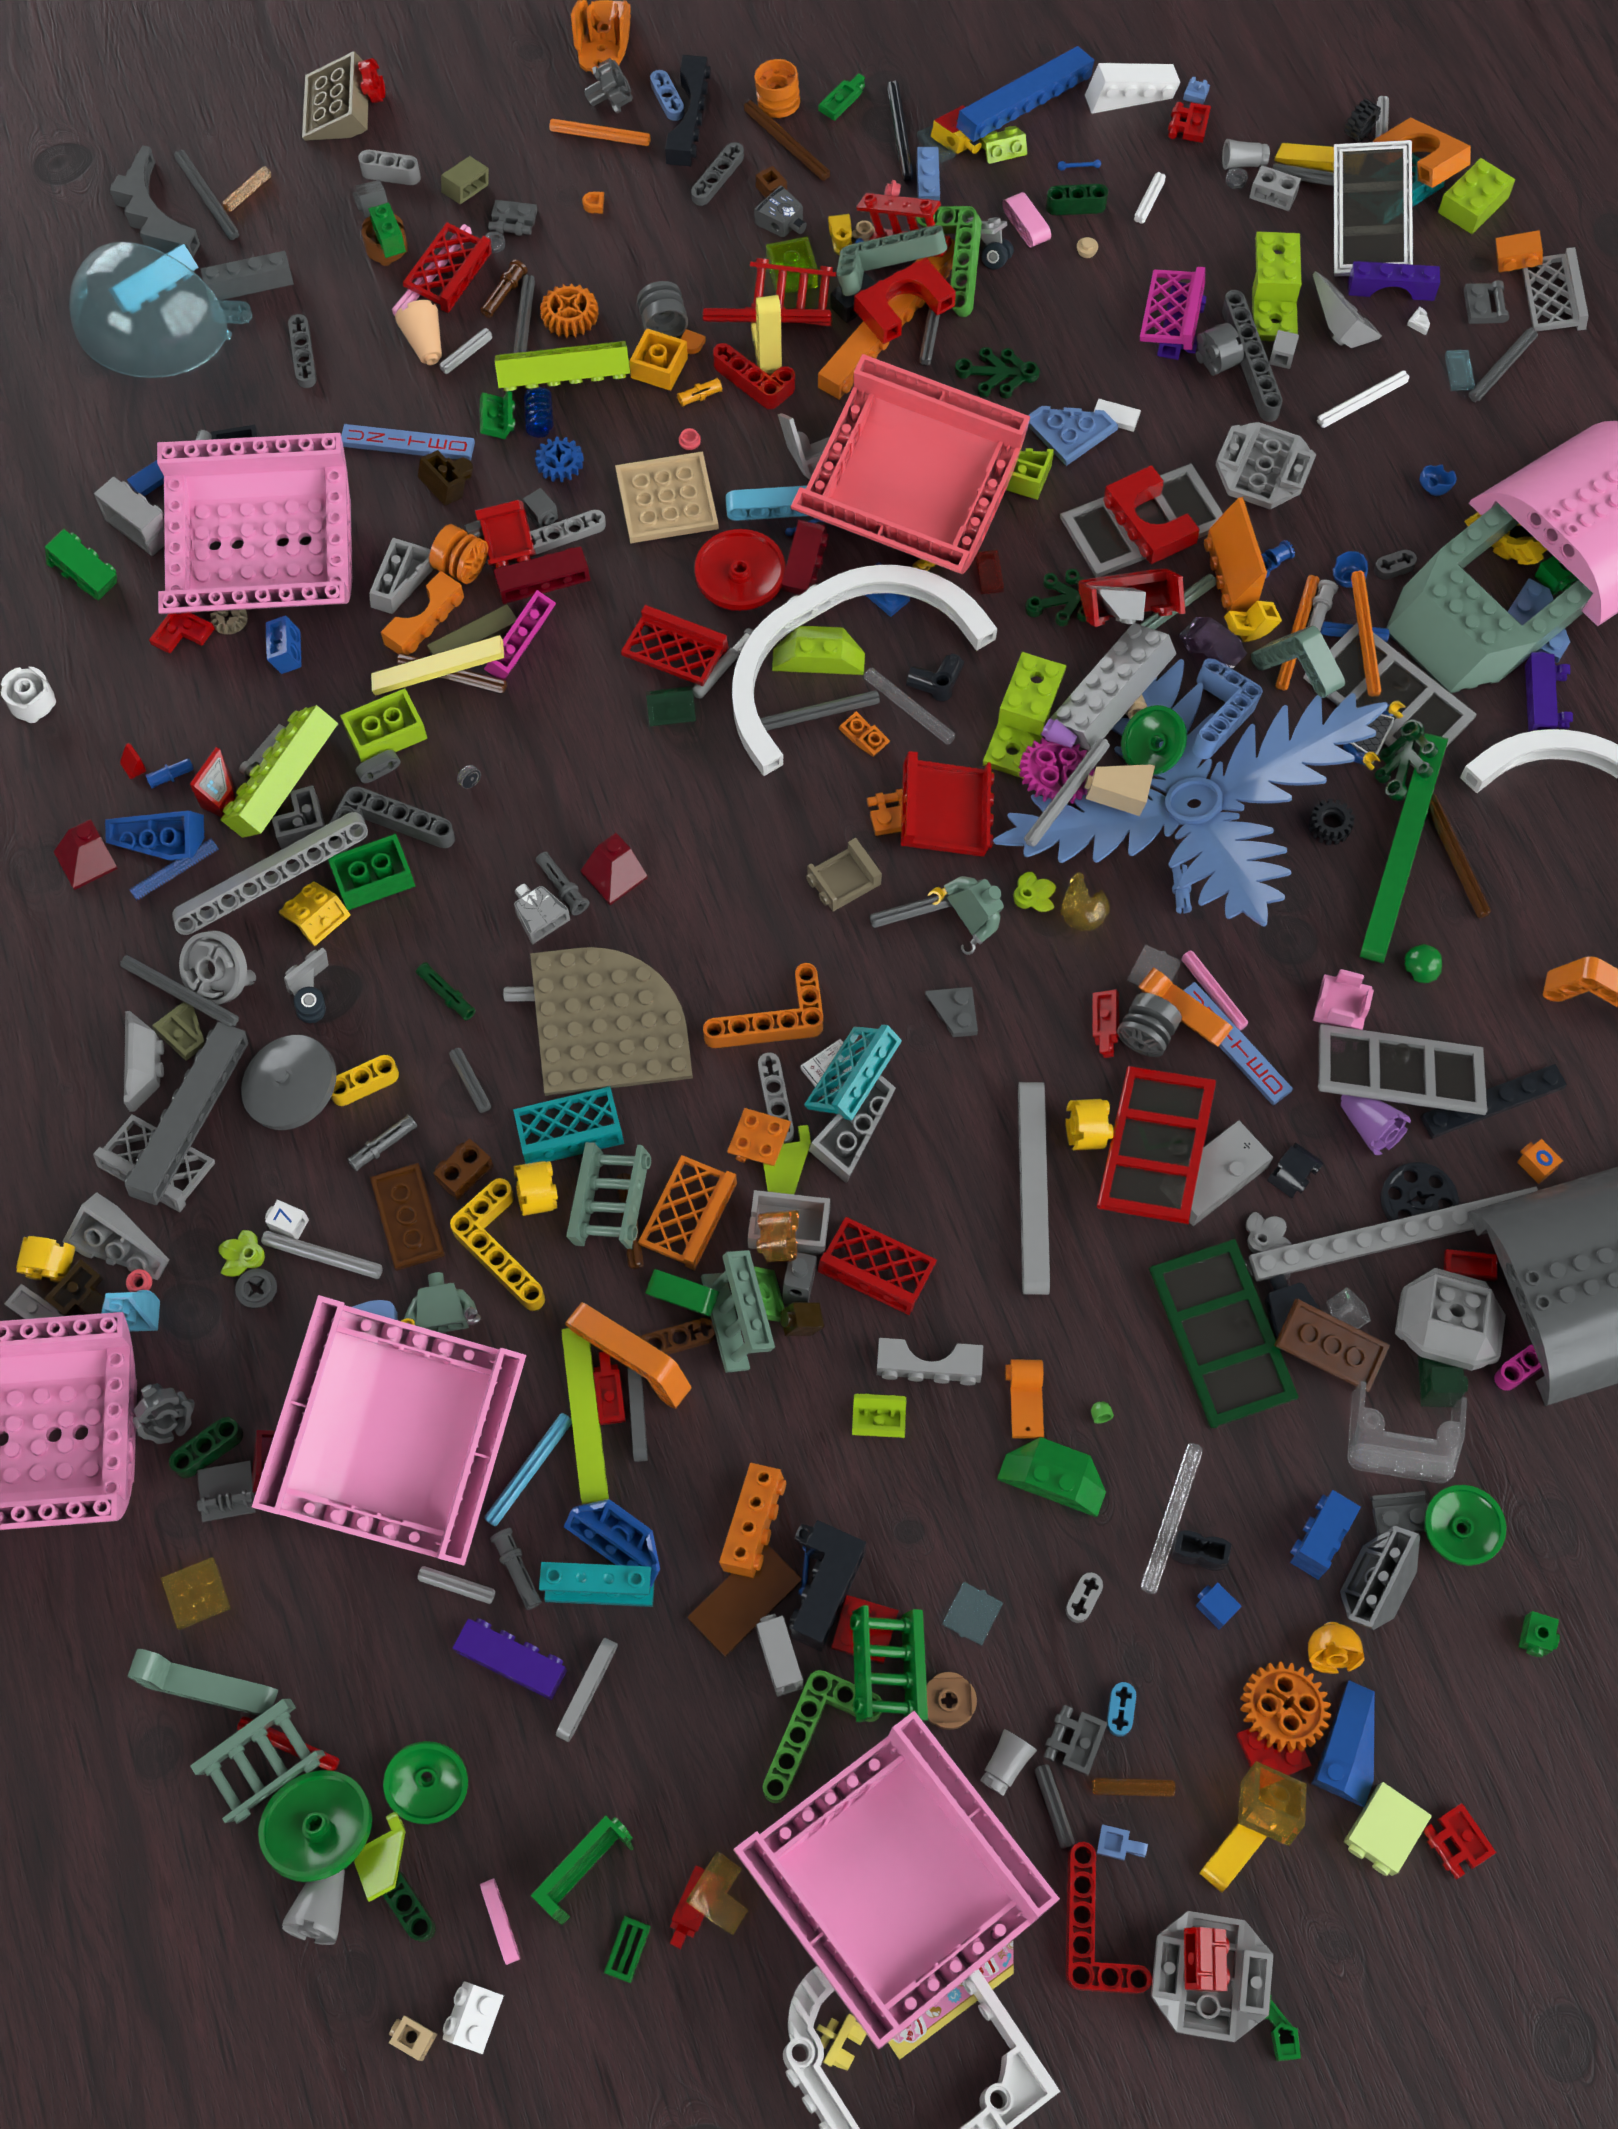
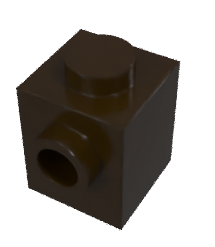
[780,1303,824,1336]

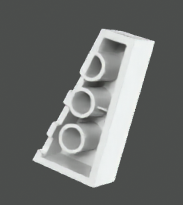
[1085,63,1180,114]

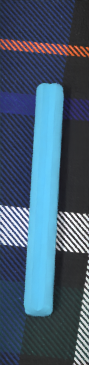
[484,1413,572,1526]

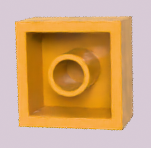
[629,328,688,391]

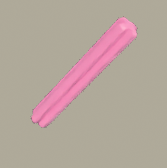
[1182,951,1248,1030]

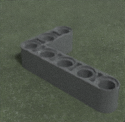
[329,786,455,855]

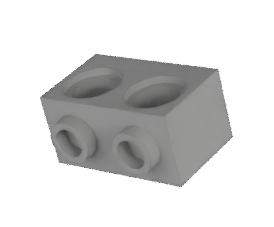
[1250,165,1301,211]

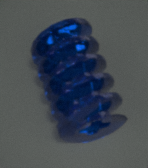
[524,387,554,438]

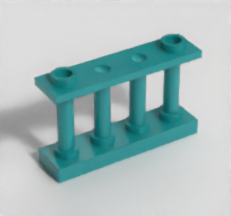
[539,1562,655,1607]

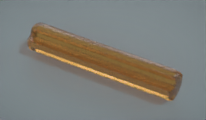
[222,166,272,212]
[1092,1778,1176,1797]

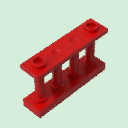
[856,193,952,257]
[745,258,837,326]

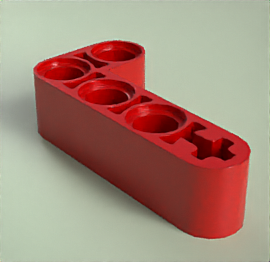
[713,343,795,409]

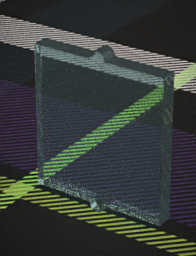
[942,1582,1003,1646]

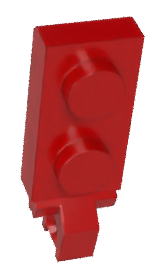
[1093,989,1119,1058]
[593,1352,626,1426]
[670,1866,721,1949]

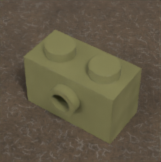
[441,156,489,204]

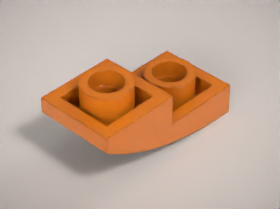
[839,711,890,757]

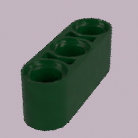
[1046,184,1108,215]
[169,1417,243,1478]
[383,1870,436,1942]

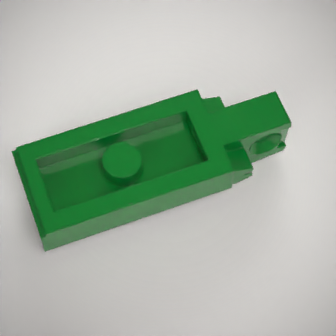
[818,73,865,121]

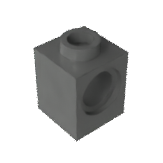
[522,488,558,528]

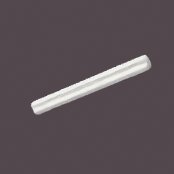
[1317,371,1409,428]

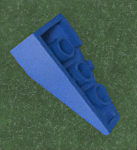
[105,811,204,861]
[1311,1680,1375,1807]

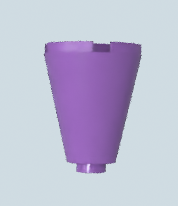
[1341,1095,1411,1155]

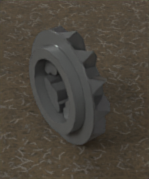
[235,1268,277,1309]

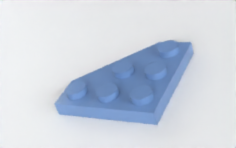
[1028,406,1118,466]
[1508,578,1570,663]

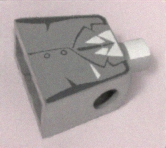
[514,884,570,944]

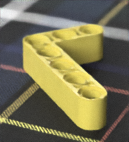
[751,295,782,376]

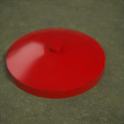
[695,529,785,610]

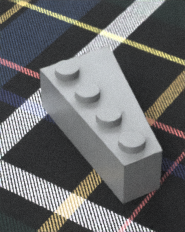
[809,1075,896,1183]

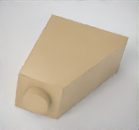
[1084,765,1155,816]

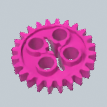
[1019,738,1096,804]

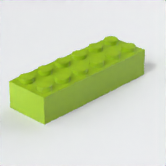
[495,341,630,391]
[221,705,338,838]

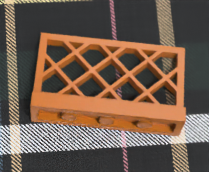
[638,1155,737,1271]

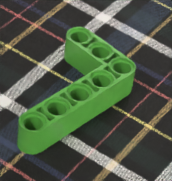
[917,206,982,317]
[763,1670,882,1803]

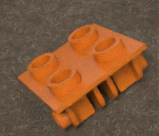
[727,1108,791,1166]

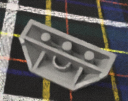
[124,1011,164,1112]

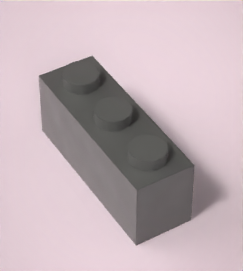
[353,180,388,218]

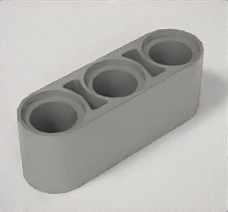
[358,150,421,185]

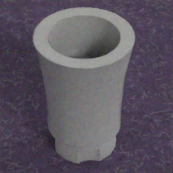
[1222,139,1270,170]
[980,1729,1037,1796]

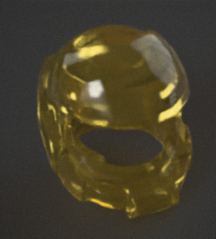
[1060,872,1110,932]

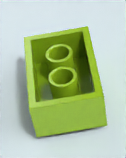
[1438,158,1515,234]
[340,688,427,763]

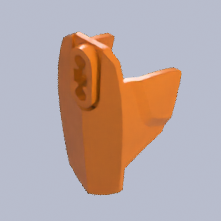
[571,0,631,75]

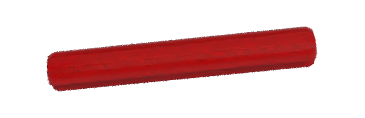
[237,1716,340,1771]

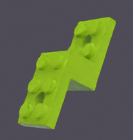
[1252,232,1302,341]
[983,652,1066,778]

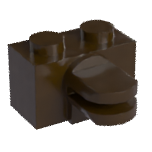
[417,450,473,506]
[45,1259,105,1316]

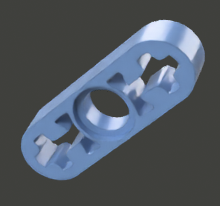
[650,70,684,121]

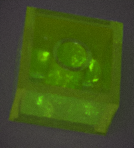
[766,236,818,293]

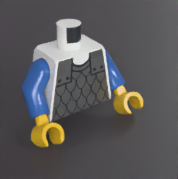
[1343,701,1406,770]

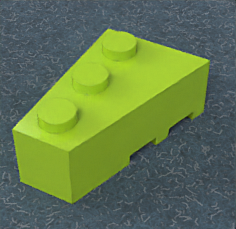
[1006,448,1054,500]

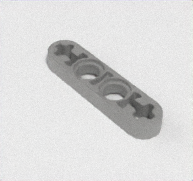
[530,510,606,554]
[758,1053,794,1144]
[556,1638,618,1742]

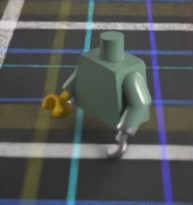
[928,876,1004,955]
[401,1272,481,1333]

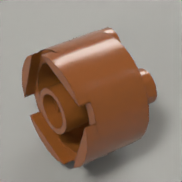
[361,214,408,266]

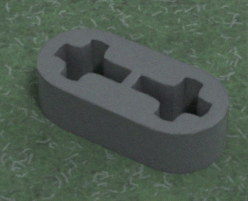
[355,750,400,783]

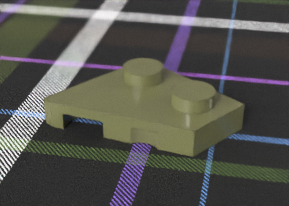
[152,1002,205,1061]

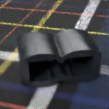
[1171,1530,1231,1571]

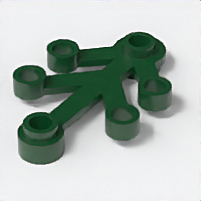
[955,347,1040,399]
[1025,569,1087,626]
[1375,720,1438,801]

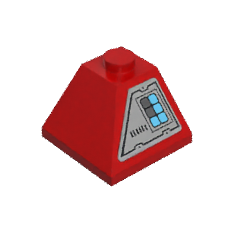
[190,747,236,818]

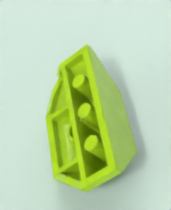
[772,626,865,675]

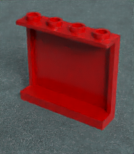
[901,751,994,857]

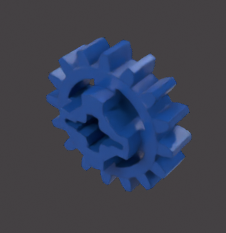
[535,437,584,482]

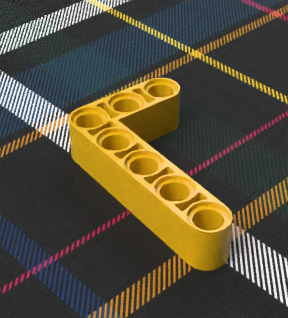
[450,1178,545,1311]

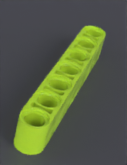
[562,1328,609,1504]

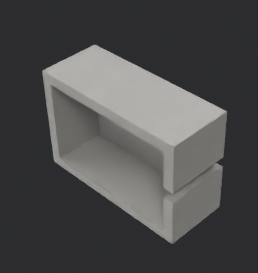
[94,476,165,556]
[748,1190,830,1256]

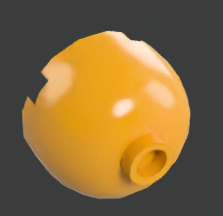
[1308,1622,1364,1674]

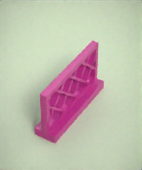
[1140,267,1205,350]

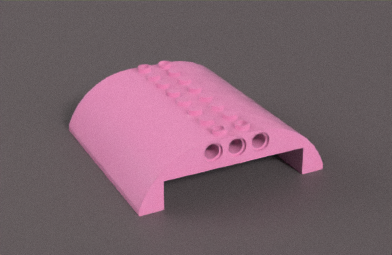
[1469,421,1618,626]
[252,1295,526,1565]
[733,1711,1060,2049]

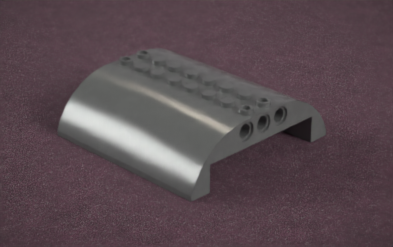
[1468,1167,1618,1406]

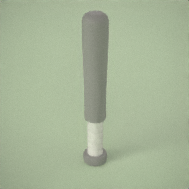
[692,628,754,698]

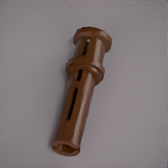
[480,259,528,318]

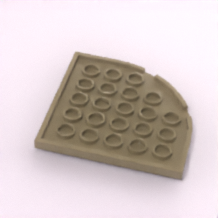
[530,947,693,1096]

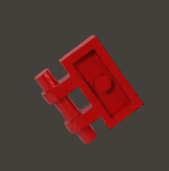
[1168,102,1211,143]
[1423,1803,1496,1880]

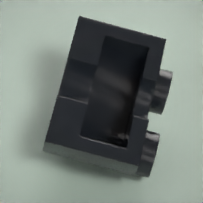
[1267,1142,1324,1198]

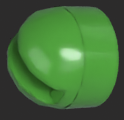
[1091,1402,1114,1424]

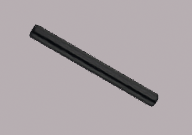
[888,80,913,181]

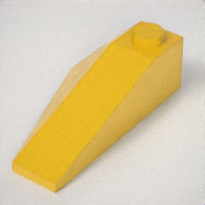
[1274,143,1367,176]

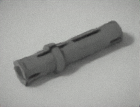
[347,1114,417,1172]

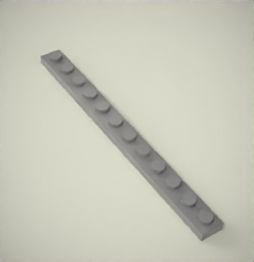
[1249,1187,1538,1281]

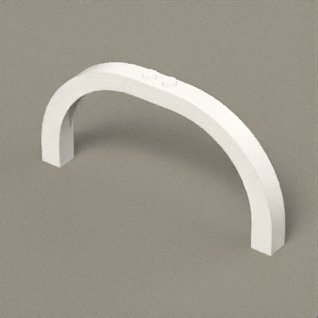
[732,565,997,776]
[1460,729,1618,793]

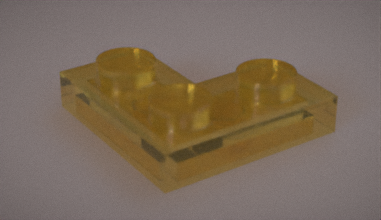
[686,1852,748,1935]

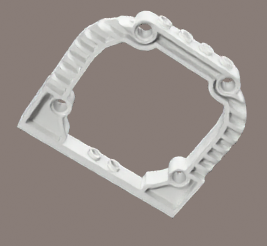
[783,1966,1060,2129]

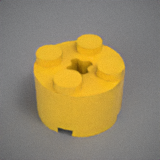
[1066,1099,1113,1151]
[514,1161,558,1216]
[16,1236,76,1283]

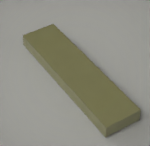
[427,604,517,655]

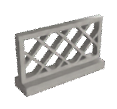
[1522,247,1588,332]
[93,1115,215,1212]

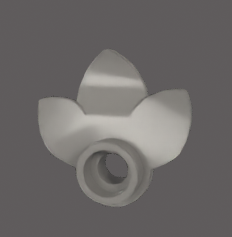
[1246,1212,1292,1254]

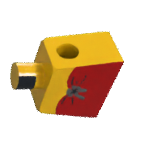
[931,105,982,154]

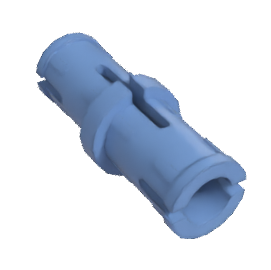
[1172,864,1192,914]

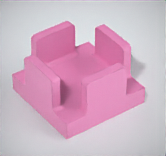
[1313,969,1374,1030]

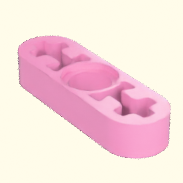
[480,1878,520,1965]

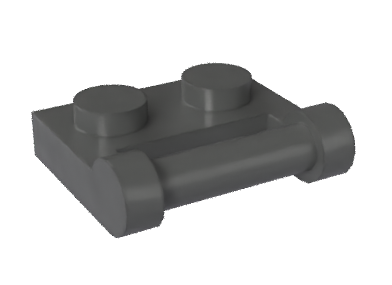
[1464,280,1509,324]

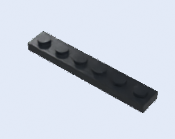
[1420,1064,1567,1139]

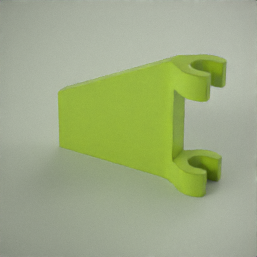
[763,1125,811,1195]
[354,1812,406,1902]

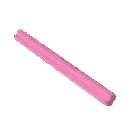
[392,224,472,316]

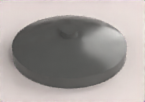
[241,1035,336,1130]

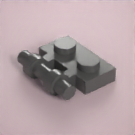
[488,200,537,236]
[1044,1705,1108,1776]

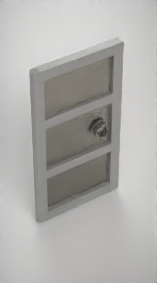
[1060,464,1223,578]
[1303,622,1477,768]
[1318,1024,1487,1115]

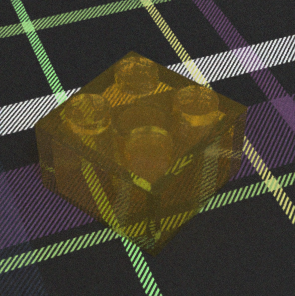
[1238,1761,1307,1846]

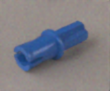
[145,759,194,788]

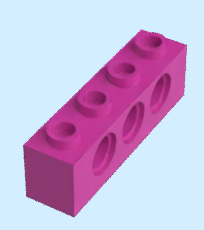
[484,590,556,680]

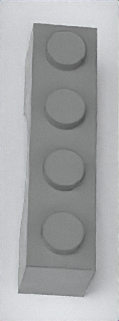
[877,1338,983,1385]

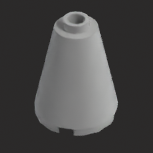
[282,1869,345,1945]

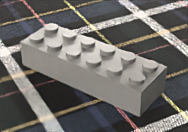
[1051,623,1176,750]

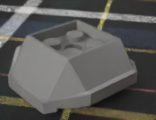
[1215,422,1316,509]
[1395,1268,1505,1371]
[1151,1911,1273,2042]

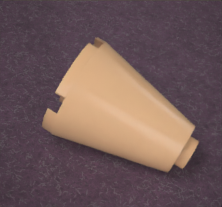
[395,300,442,365]

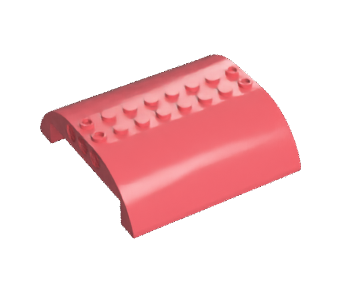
[791,354,1030,574]

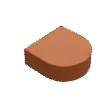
[582,192,604,214]
[681,329,706,354]

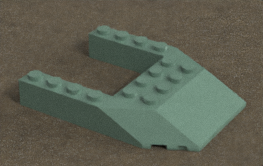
[1387,503,1593,693]

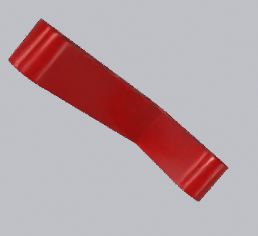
[1066,1842,1152,1994]

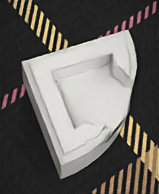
[1407,306,1430,335]

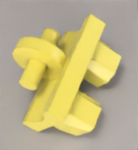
[816,2013,866,2071]

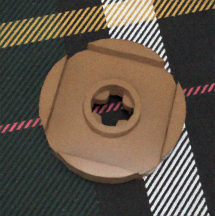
[926,1672,977,1730]

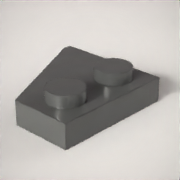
[925,987,978,1037]

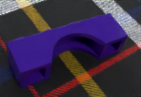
[1348,261,1440,301]

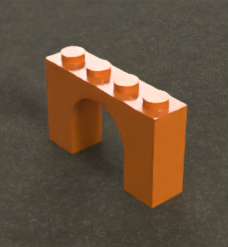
[1373,117,1471,188]

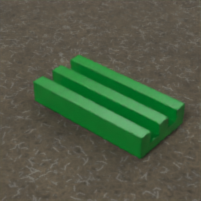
[604,1916,651,1983]

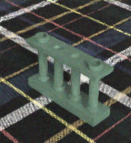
[566,1142,651,1249]
[701,1250,775,1373]
[190,1699,326,1824]

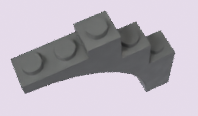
[110,145,200,257]

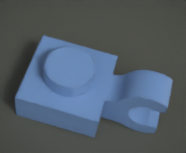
[1097,1825,1148,1861]

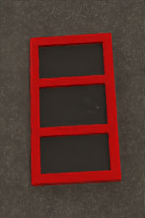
[1097,1066,1216,1224]

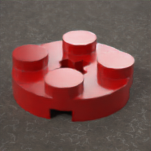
[358,58,386,103]

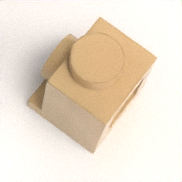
[389,2016,437,2061]

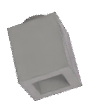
[1269,330,1299,369]

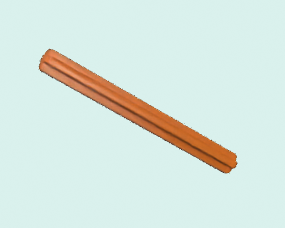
[1351,571,1381,697]
[1275,575,1320,691]

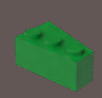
[45,529,117,601]

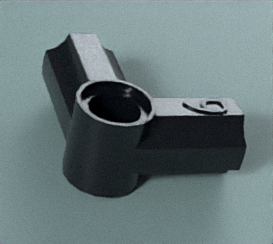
[906,653,964,701]

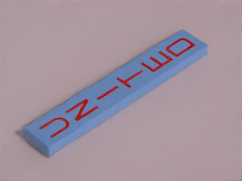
[341,424,475,461]
[1183,982,1293,1106]

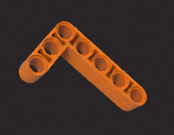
[1543,956,1618,1007]
[703,963,823,1048]
[565,1302,692,1409]

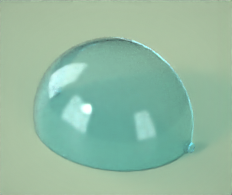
[69,242,232,378]

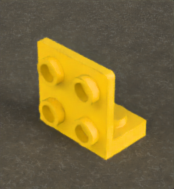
[279,882,351,946]

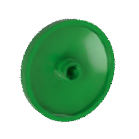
[258,1770,372,1882]

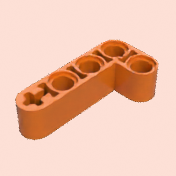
[1138,967,1233,1047]

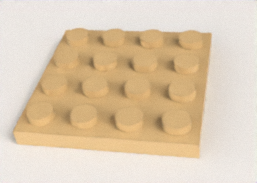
[615,451,719,543]

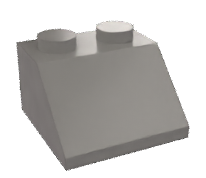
[1092,586,1146,624]

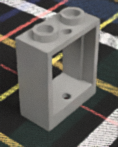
[757,1614,803,1697]

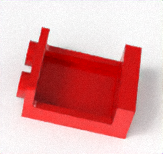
[475,500,536,569]

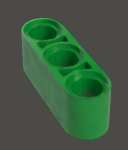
[645,1269,719,1317]

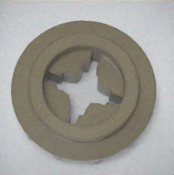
[210,610,248,634]

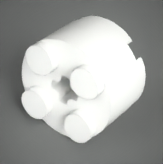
[1,667,56,723]

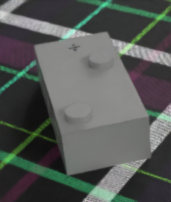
[1160,1121,1273,1226]

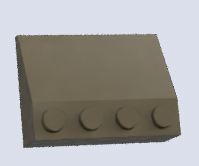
[302,51,369,141]

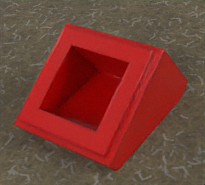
[120,743,146,779]

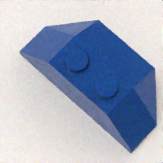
[564,1499,660,1588]

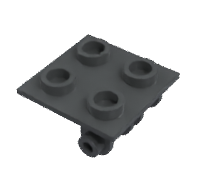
[197,1461,256,1522]

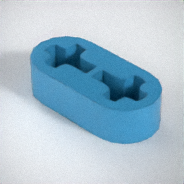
[1107,1682,1136,1737]

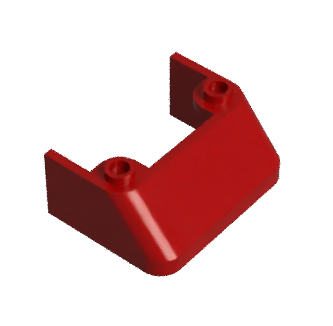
[1078,569,1185,627]

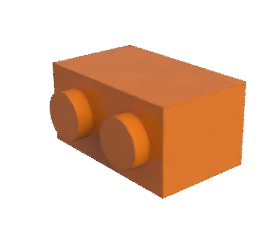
[1496,230,1543,272]

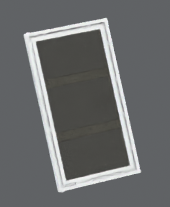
[1334,140,1413,277]

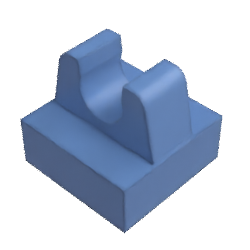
[1183,77,1210,104]

